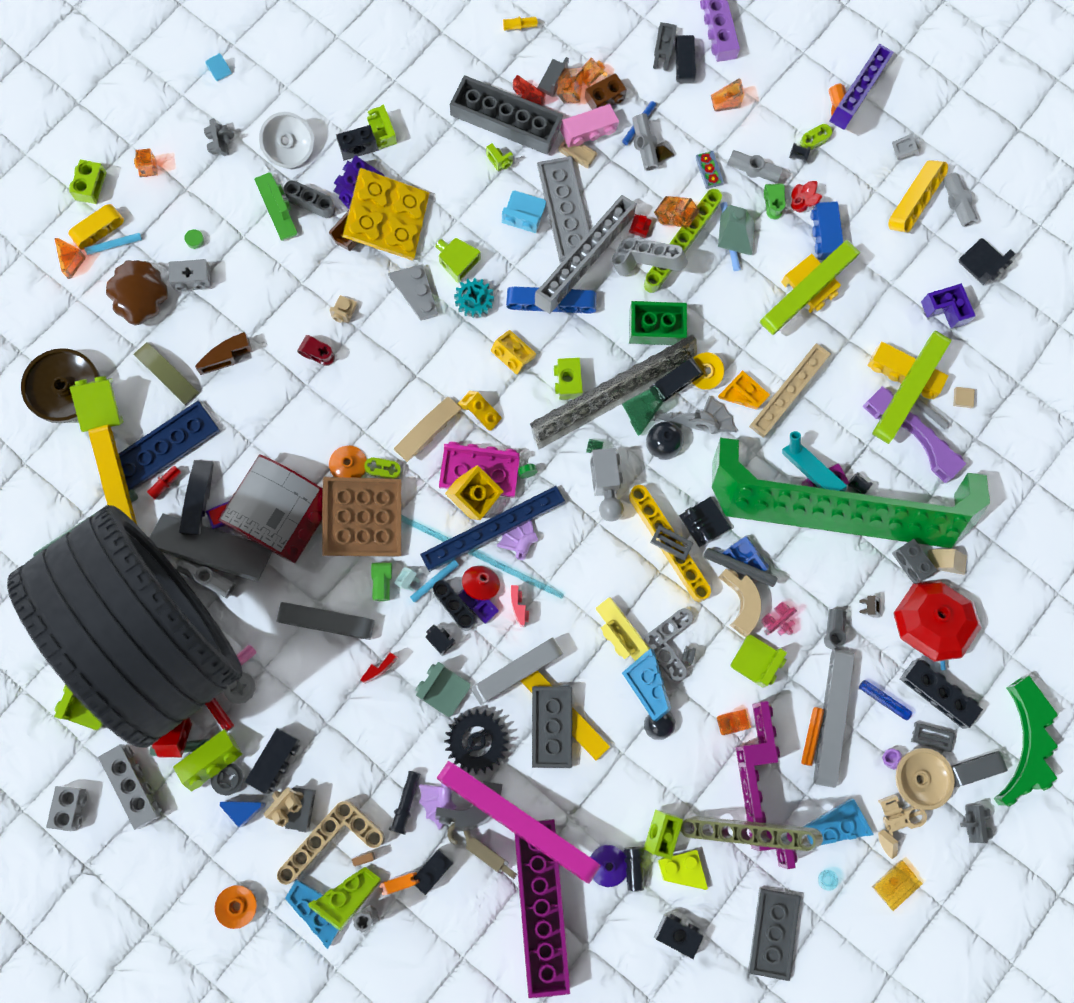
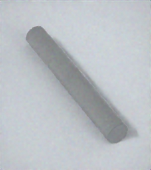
[914,397,949,430]

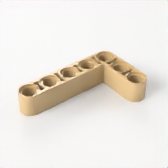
[277,801,385,885]

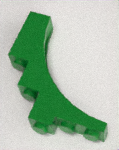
[993,675,1058,807]

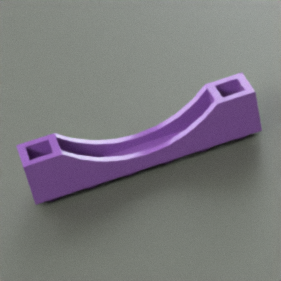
[862,386,967,483]

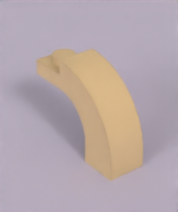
[718,569,761,638]

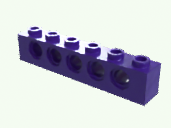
[829,43,894,130]

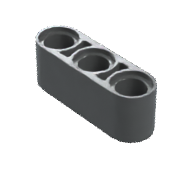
[284,180,335,218]
[951,751,1008,788]

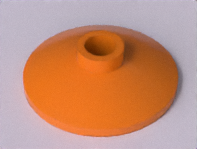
[329,445,367,478]
[214,885,257,929]

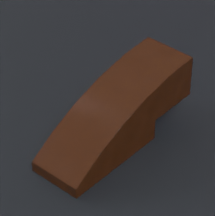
[195,332,253,375]

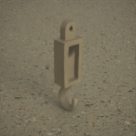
[447,823,517,879]

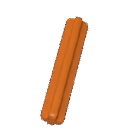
[801,707,824,766]

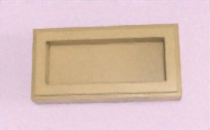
[558,139,598,169]

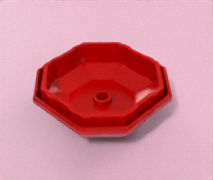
[893,580,982,662]

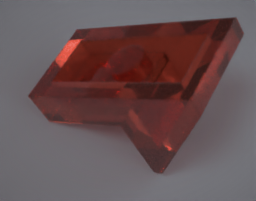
[513,74,546,106]

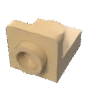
[329,295,358,323]

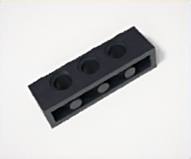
[899,659,983,729]

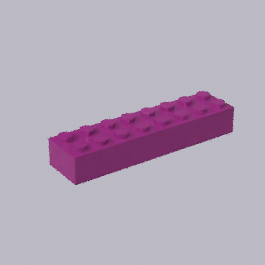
[514,819,571,999]

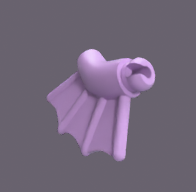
[497,520,538,560]
[419,783,457,830]

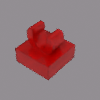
[629,214,652,238]

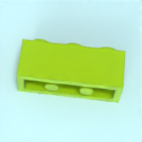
[173,729,243,792]

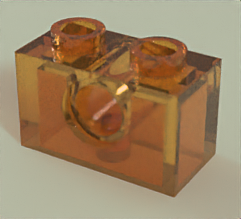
[654,196,700,227]

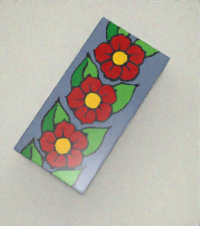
[695,151,724,189]

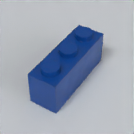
[810,201,843,260]

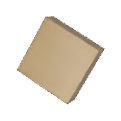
[953,387,975,409]

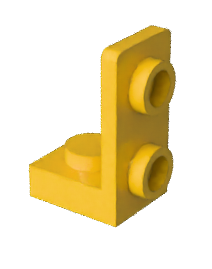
[458,390,502,431]

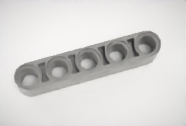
[470,637,563,705]

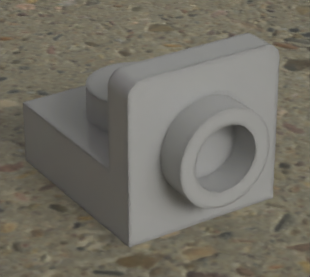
[892,133,921,160]

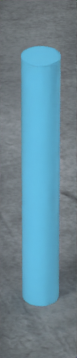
[85,233,142,255]
[410,559,459,603]

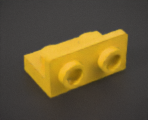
[491,329,536,374]

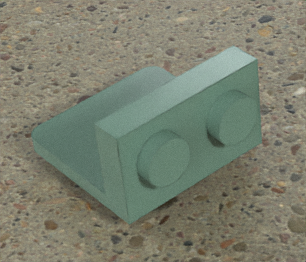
[415,661,471,717]

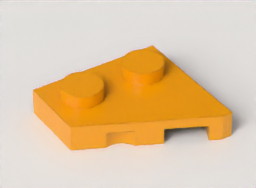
[718,370,770,410]

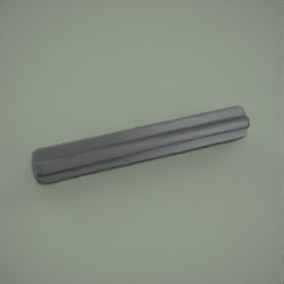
[703,548,778,587]

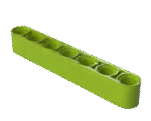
[644,189,722,293]
[759,240,861,336]
[872,330,952,444]

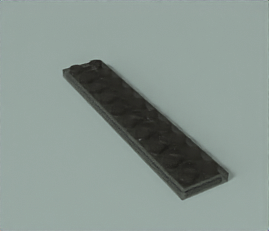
[530,334,697,450]

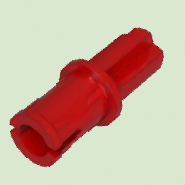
[146,466,182,500]

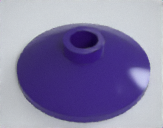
[590,845,627,887]

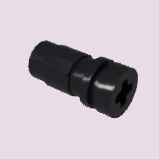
[624,846,645,891]

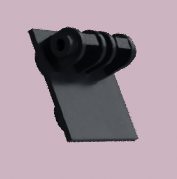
[679,496,731,548]

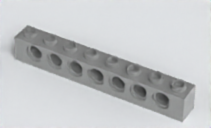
[535,194,637,314]

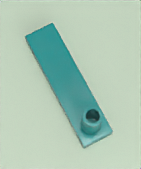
[782,431,847,492]

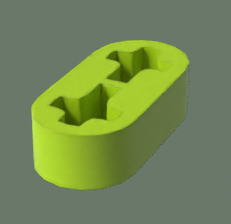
[800,124,832,150]
[365,457,401,479]

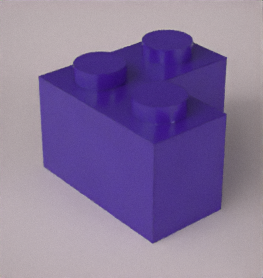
[921,283,976,329]

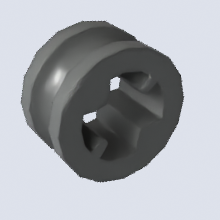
[681,645,696,665]

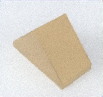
[927,549,967,575]

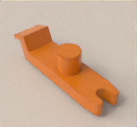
[379,872,419,895]

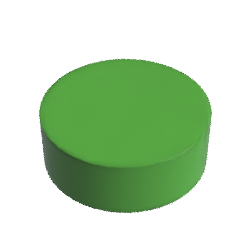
[184,229,204,249]

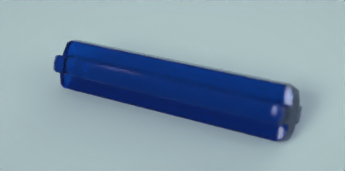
[858,680,913,721]

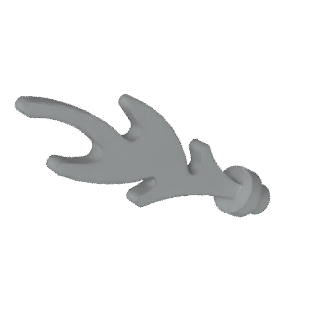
[646,410,716,431]

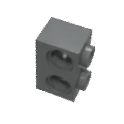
[892,539,937,583]

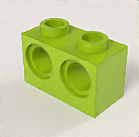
[69,159,107,205]

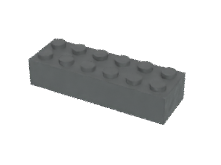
[449,75,563,155]

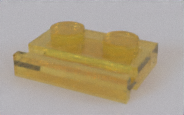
[871,860,923,911]

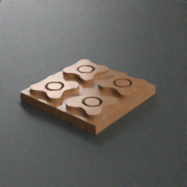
[322,477,401,557]

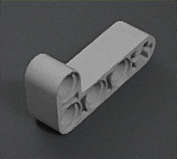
[612,237,688,276]

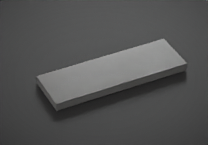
[537,156,590,263]

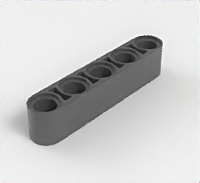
[276,602,375,640]

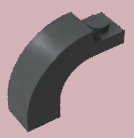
[435,781,503,831]

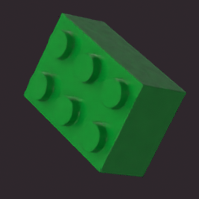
[629,301,687,346]

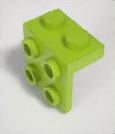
[730,635,787,688]
[54,685,103,730]

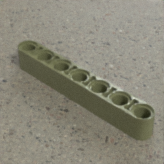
[680,816,823,851]

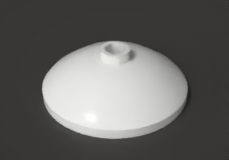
[258,111,314,168]

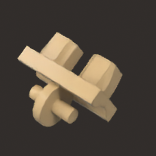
[263,787,304,827]

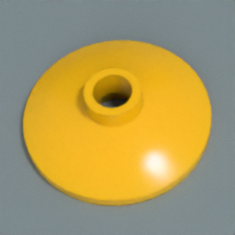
[693,352,725,390]

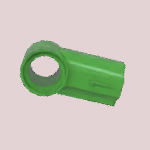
[371,563,392,601]

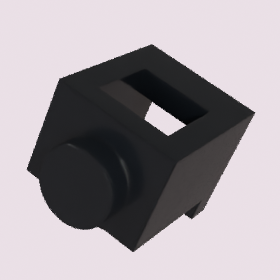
[425,624,456,656]

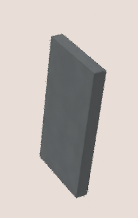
[532,686,572,768]
[748,888,801,981]

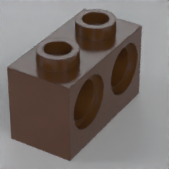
[584,73,627,110]

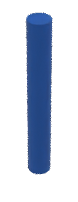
[622,101,656,145]

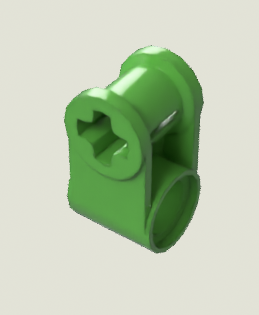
[764,183,786,220]

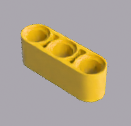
[68,204,124,250]

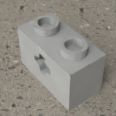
[168,259,211,291]

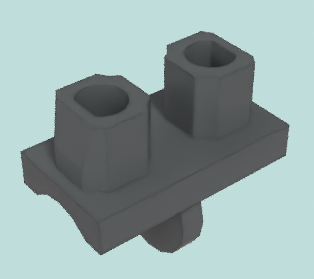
[203,118,234,156]
[960,805,993,843]

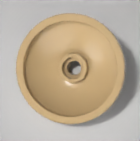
[895,748,954,810]

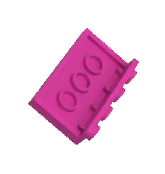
[439,442,520,498]

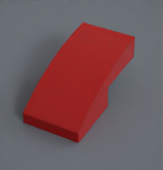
[360,652,398,684]

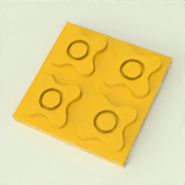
[342,168,430,261]

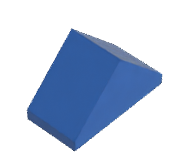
[219,801,265,828]

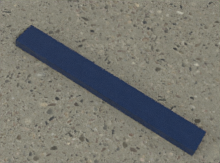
[420,486,565,572]

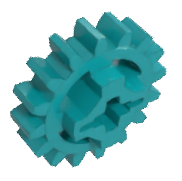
[454,277,494,318]

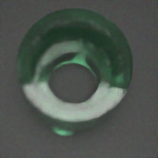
[586,439,604,454]

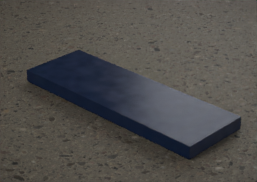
[119,400,221,491]

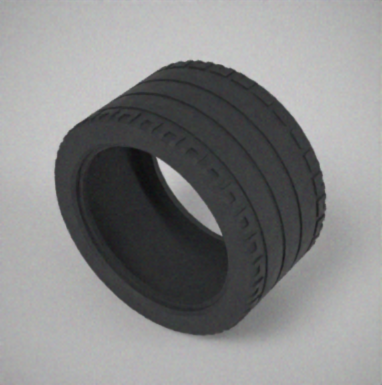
[7,505,243,748]

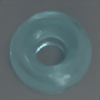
[818,870,839,891]

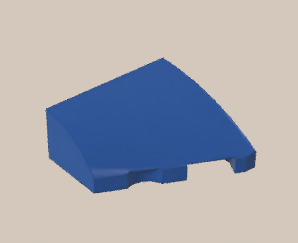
[721,535,769,580]

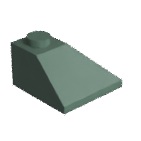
[718,205,755,256]

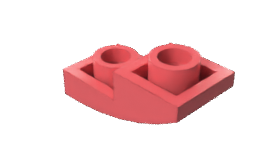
[511,585,529,627]

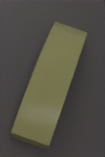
[133,342,199,405]

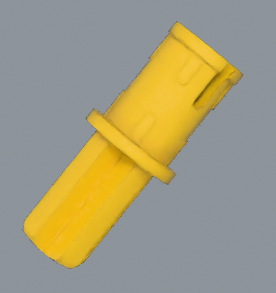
[503,16,538,31]

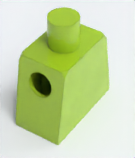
[435,238,481,283]

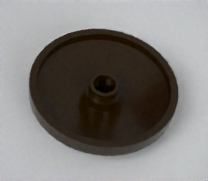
[21,348,100,423]

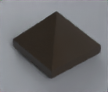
[655,140,675,163]

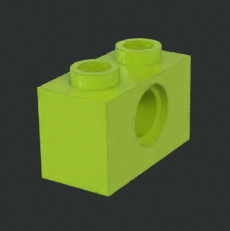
[553,357,583,400]
[644,809,683,860]

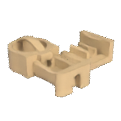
[878,794,927,836]

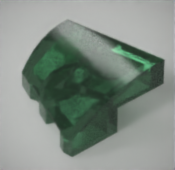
[622,386,663,436]

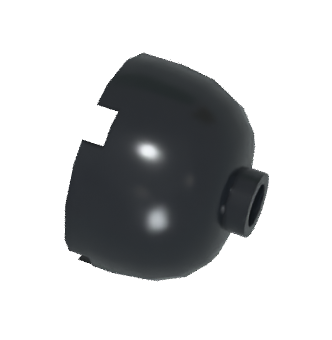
[646,421,684,460]

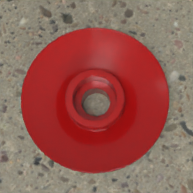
[462,566,500,600]

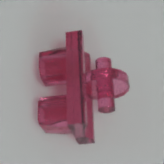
[760,601,797,636]

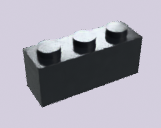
[244,728,301,794]

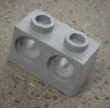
[46,786,87,832]

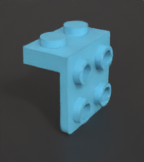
[502,191,546,233]

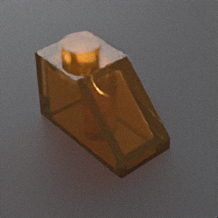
[557,68,584,103]

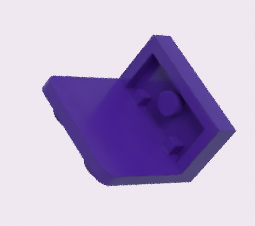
[333,155,385,195]

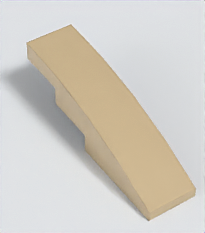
[393,396,462,462]

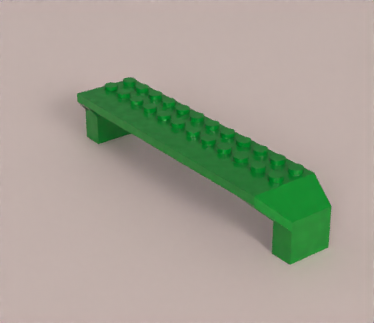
[711,437,990,548]

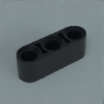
[675,35,696,83]
[649,357,704,404]
[433,580,475,631]

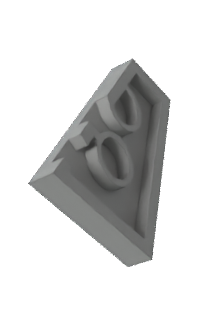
[387,264,438,321]

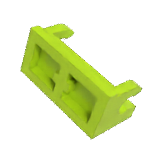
[367,104,397,150]

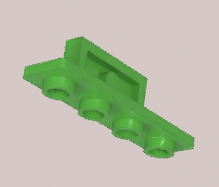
[254,172,298,241]

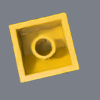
[445,465,503,520]

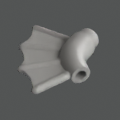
[694,396,737,434]

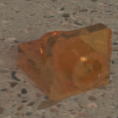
[576,57,608,87]

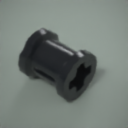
[789,143,811,163]
[847,472,873,494]

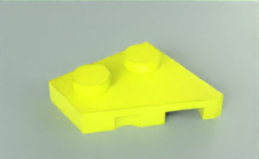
[657,849,708,890]

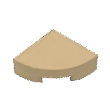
[878,830,898,859]

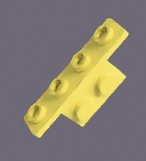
[596,597,657,661]

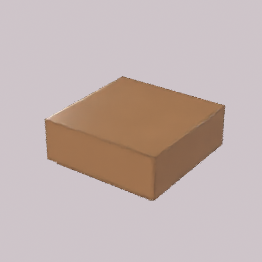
[352,851,375,866]

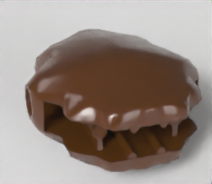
[106,260,168,326]

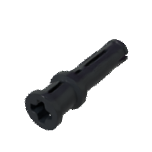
[388,770,421,835]

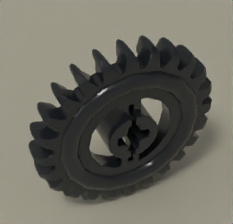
[444,708,510,775]

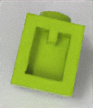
[486,143,513,171]

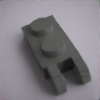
[653,22,677,71]

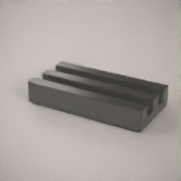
[650,525,694,561]
[910,722,955,752]

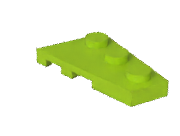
[308,867,381,931]

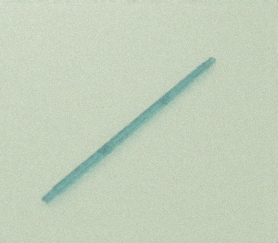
[401,515,564,599]

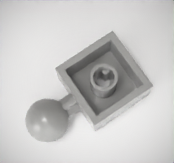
[589,448,624,522]

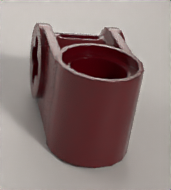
[297,335,335,366]

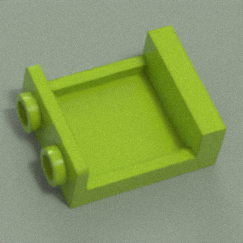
[70,376,124,432]

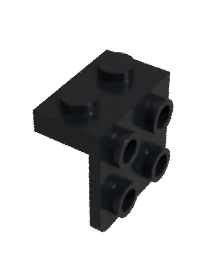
[958,238,1016,285]

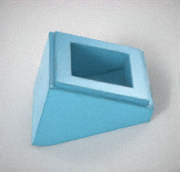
[205,53,232,82]

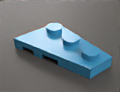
[622,648,671,721]
[802,798,874,845]
[285,879,339,950]

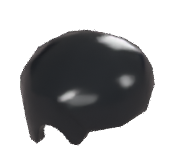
[644,711,676,740]

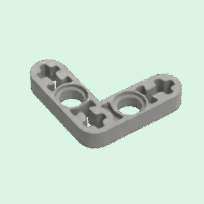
[644,608,693,681]

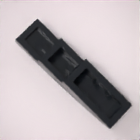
[179,460,214,535]

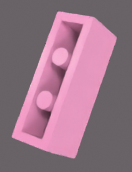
[560,104,619,147]

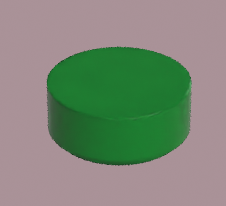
[518,464,538,479]

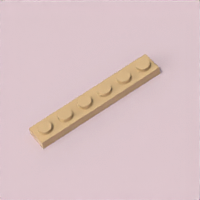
[749,343,831,438]

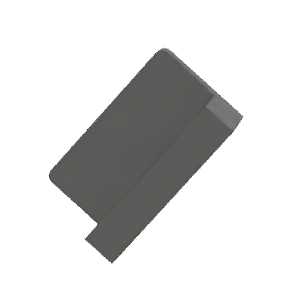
[537,57,569,97]
[285,787,316,833]

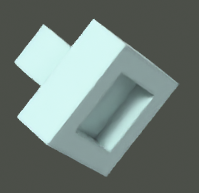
[394,567,420,591]

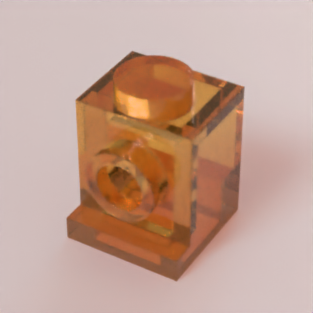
[134,148,158,178]

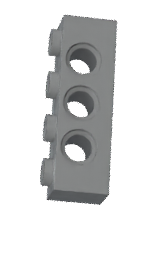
[98,744,162,830]

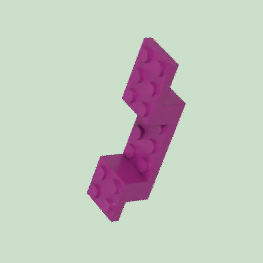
[735,701,798,869]

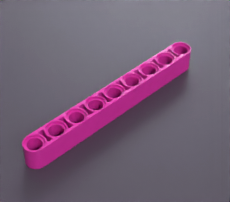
[436,761,601,884]

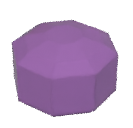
[882,748,903,770]

